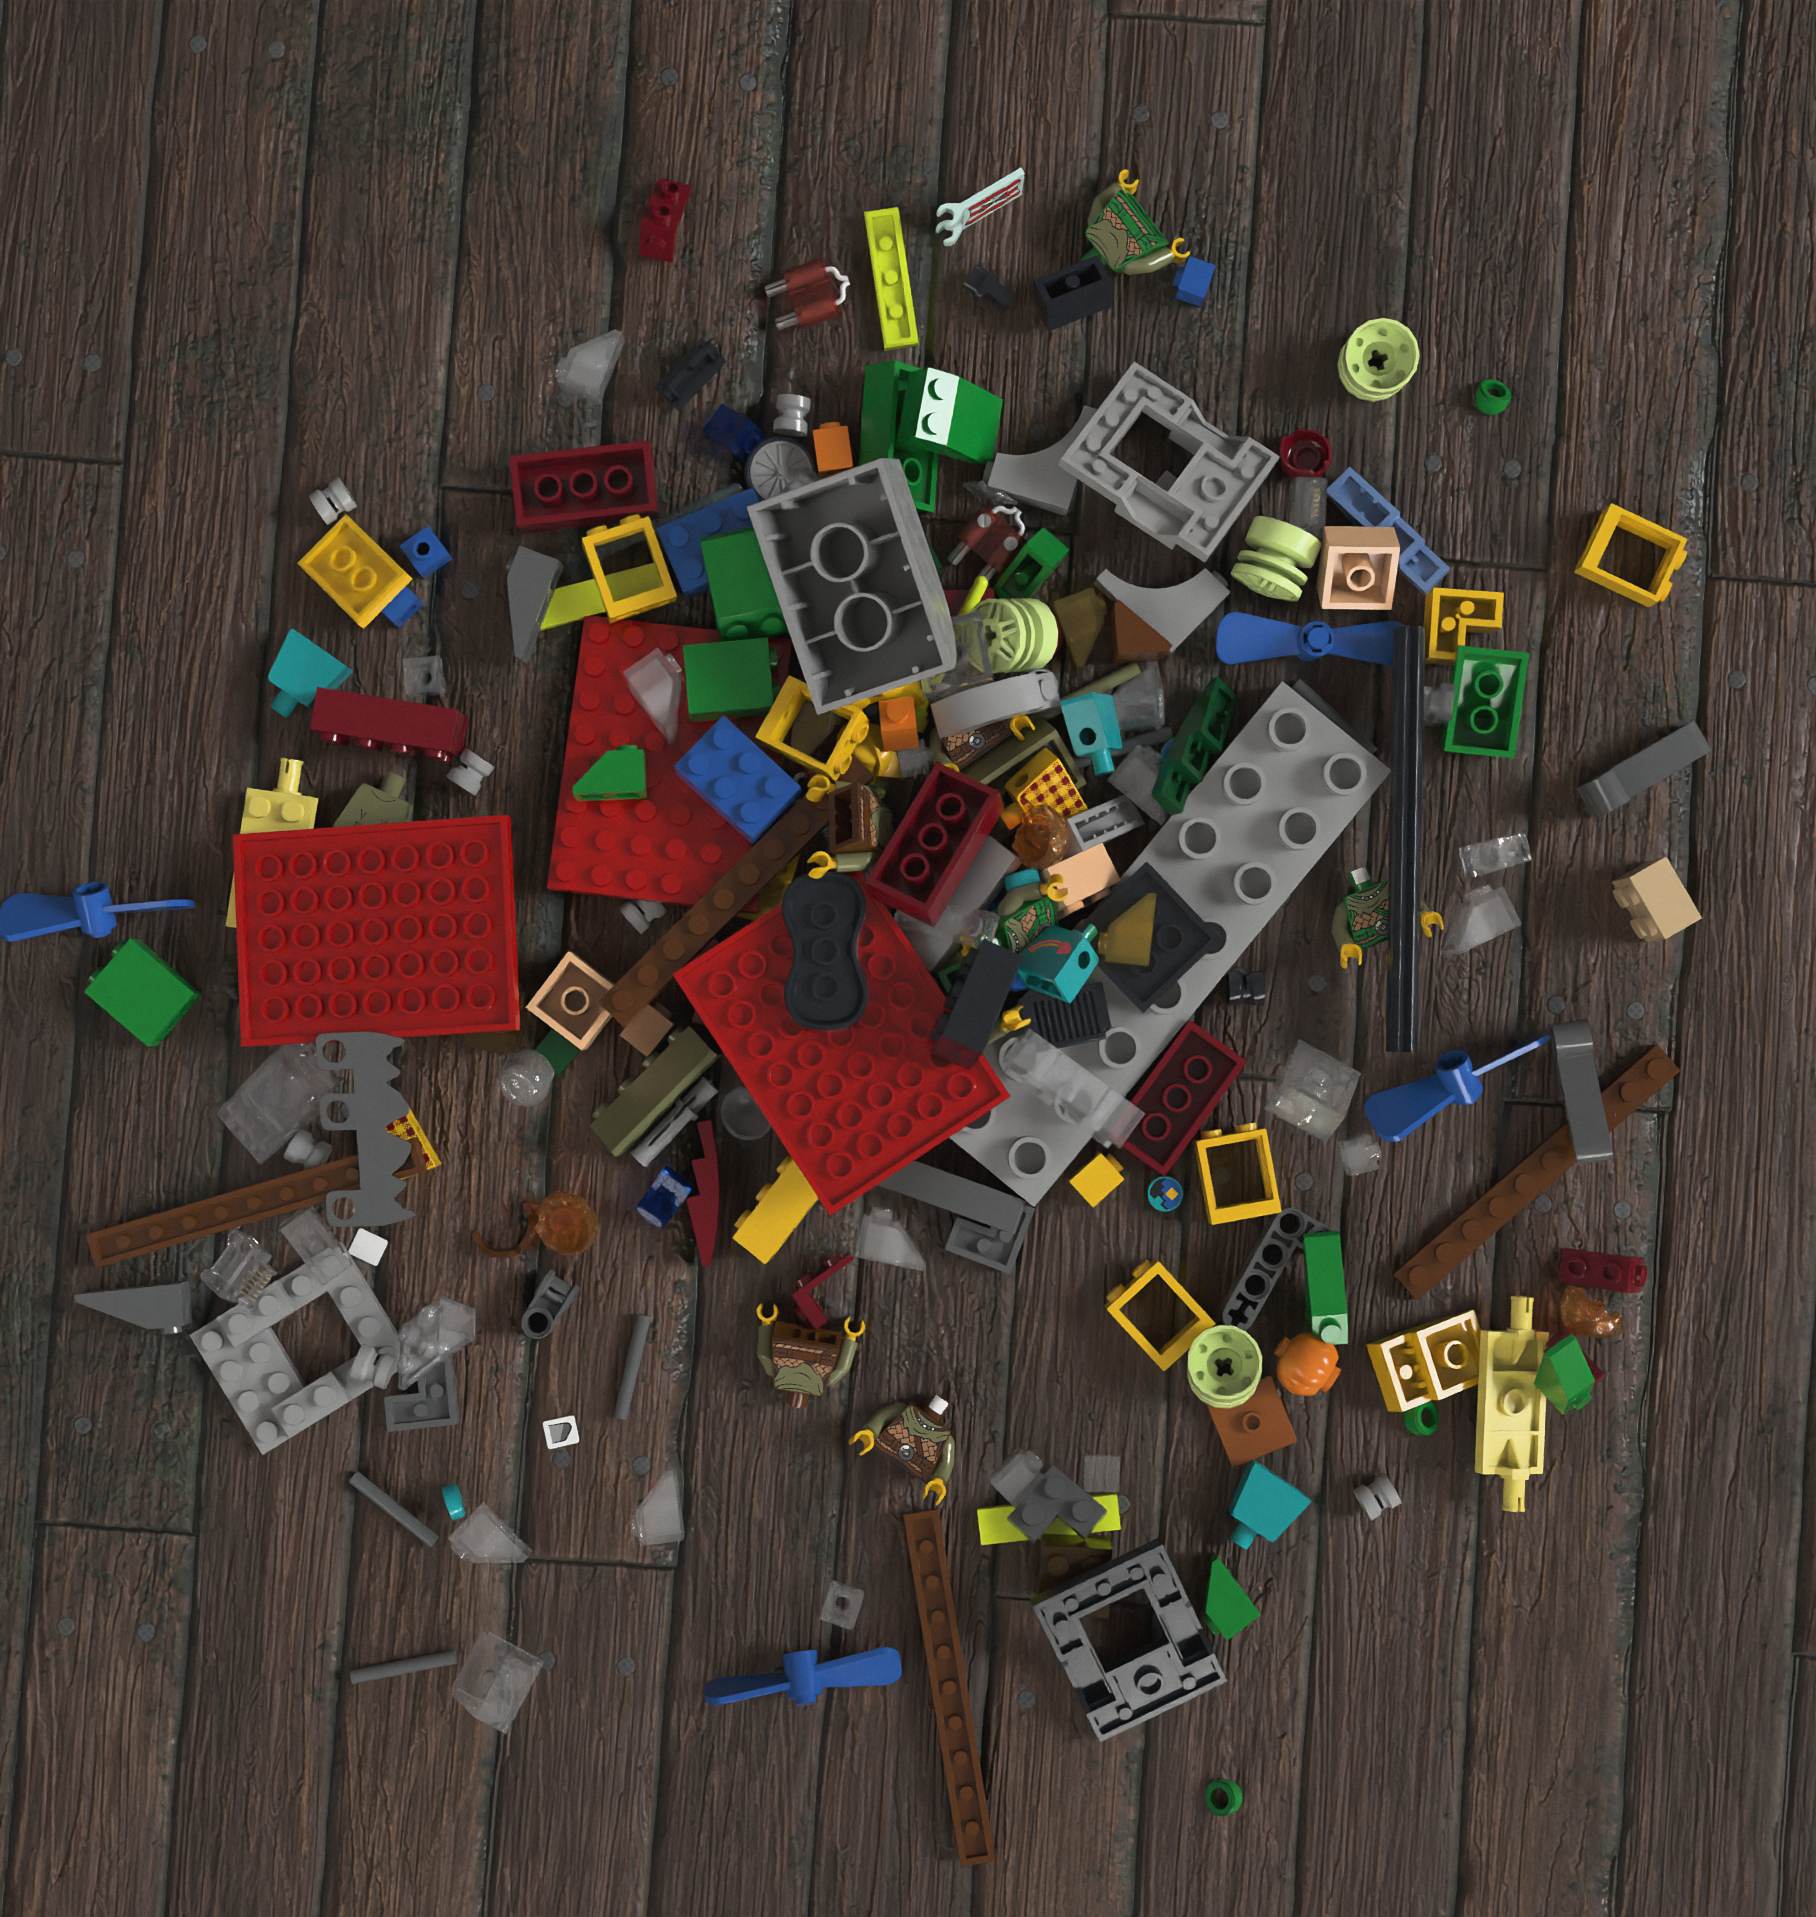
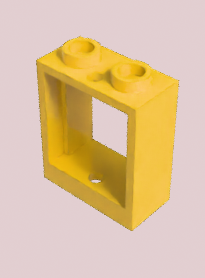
[1574,503,1688,608]
[582,514,677,623]
[755,675,870,782]
[1193,1122,1282,1225]
[1104,1259,1216,1371]

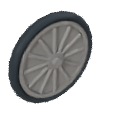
[744,436,818,502]

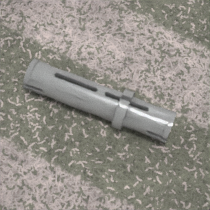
[630,1077,719,1167]

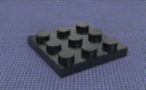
[1085,862,1221,1013]

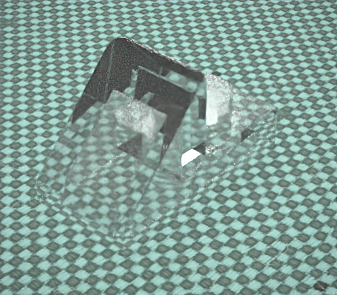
[1424,683,1455,728]

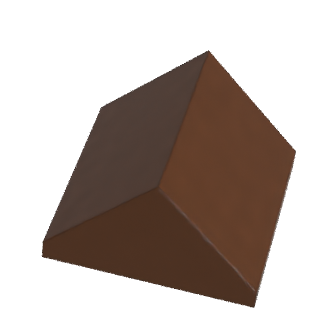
[1109,599,1173,664]

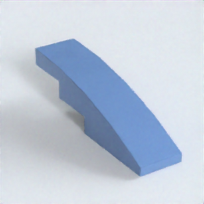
[1325,467,1450,596]

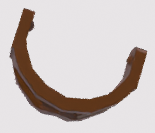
[471,1201,538,1258]

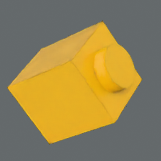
[1068,1152,1124,1207]

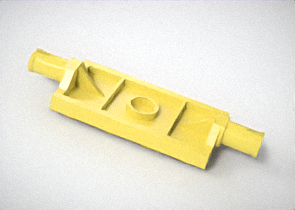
[225,758,318,928]
[1475,1296,1549,1512]

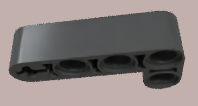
[1576,720,1712,818]
[1550,1018,1613,1166]
[1219,1206,1333,1331]

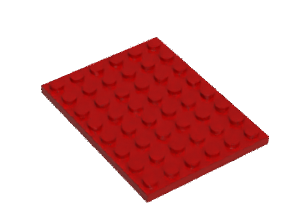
[547,616,793,914]
[233,815,520,1047]
[672,869,1011,1216]

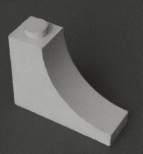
[982,405,1098,516]
[1094,568,1230,657]
[1011,793,1145,872]

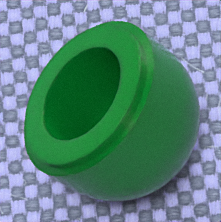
[1474,379,1512,415]
[1403,1401,1439,1435]
[1205,1779,1243,1817]

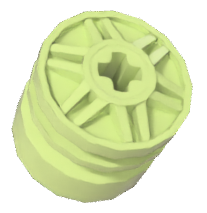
[1337,318,1420,402]
[1230,516,1322,602]
[963,598,1058,673]
[1187,1325,1262,1408]

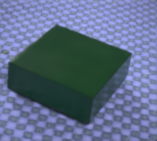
[532,1028,581,1075]

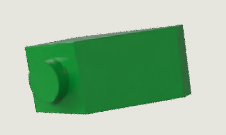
[992,527,1070,599]
[573,745,647,801]
[1534,1333,1595,1415]
[1202,1552,1261,1641]

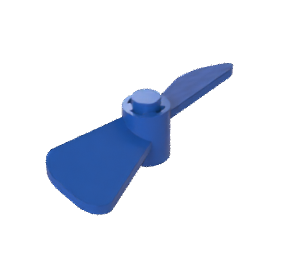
[1215,612,1405,666]
[0,881,196,942]
[1365,1032,1551,1142]
[704,1647,902,1706]

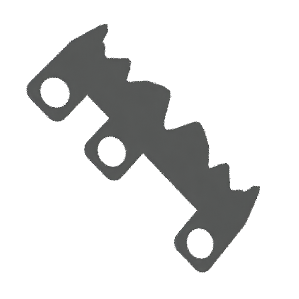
[316,1032,416,1227]

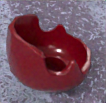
[1278,428,1332,481]

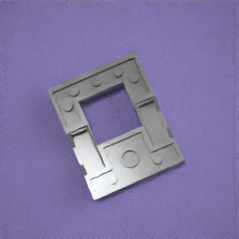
[1058,362,1280,562]
[189,1242,415,1455]

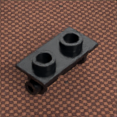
[654,337,727,412]

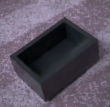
[928,939,1023,1070]

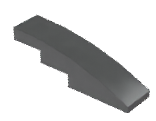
[878,1161,1026,1235]

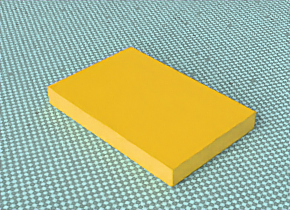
[297,514,412,629]

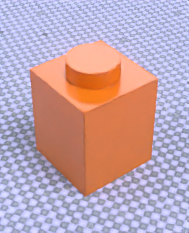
[813,422,853,479]
[878,697,919,752]

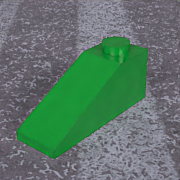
[1303,1231,1348,1345]

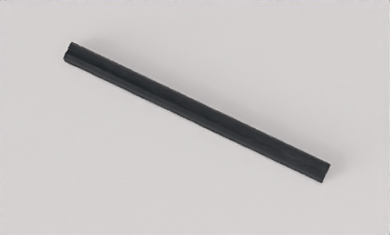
[1386,626,1425,1053]

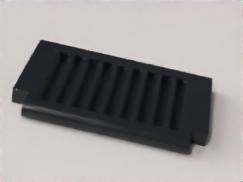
[1018,982,1111,1053]

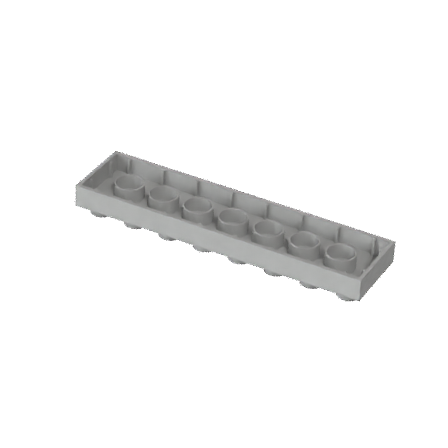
[949,681,1391,1207]

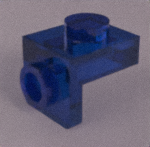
[702,404,765,463]
[635,1165,695,1229]

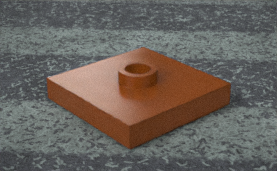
[1206,1375,1298,1468]

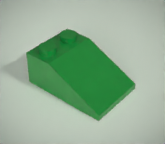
[896,367,1003,468]
[699,527,789,642]
[1436,645,1529,759]

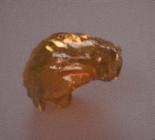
[1012,804,1070,870]
[536,1192,598,1256]
[1560,1285,1623,1338]

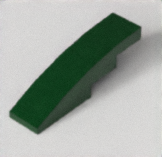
[1151,677,1238,816]

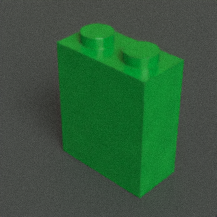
[683,637,780,722]
[84,938,202,1047]

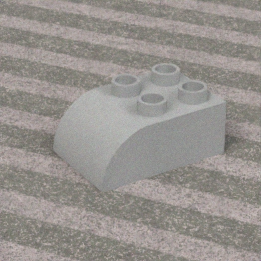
[747,458,956,715]

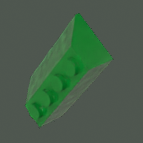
[858,360,939,513]

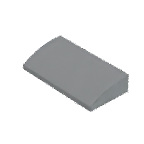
[894,835,1023,974]

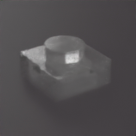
[1083,1454,1120,1492]

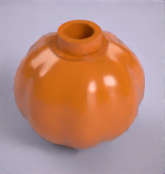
[1274,1332,1341,1396]

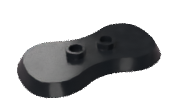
[782,871,869,1031]

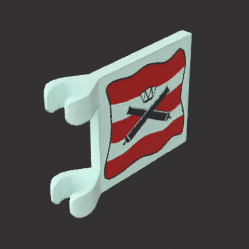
[936,168,1025,247]

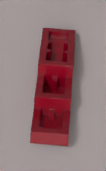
[686,1119,722,1267]

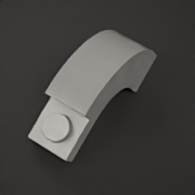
[930,672,1061,738]

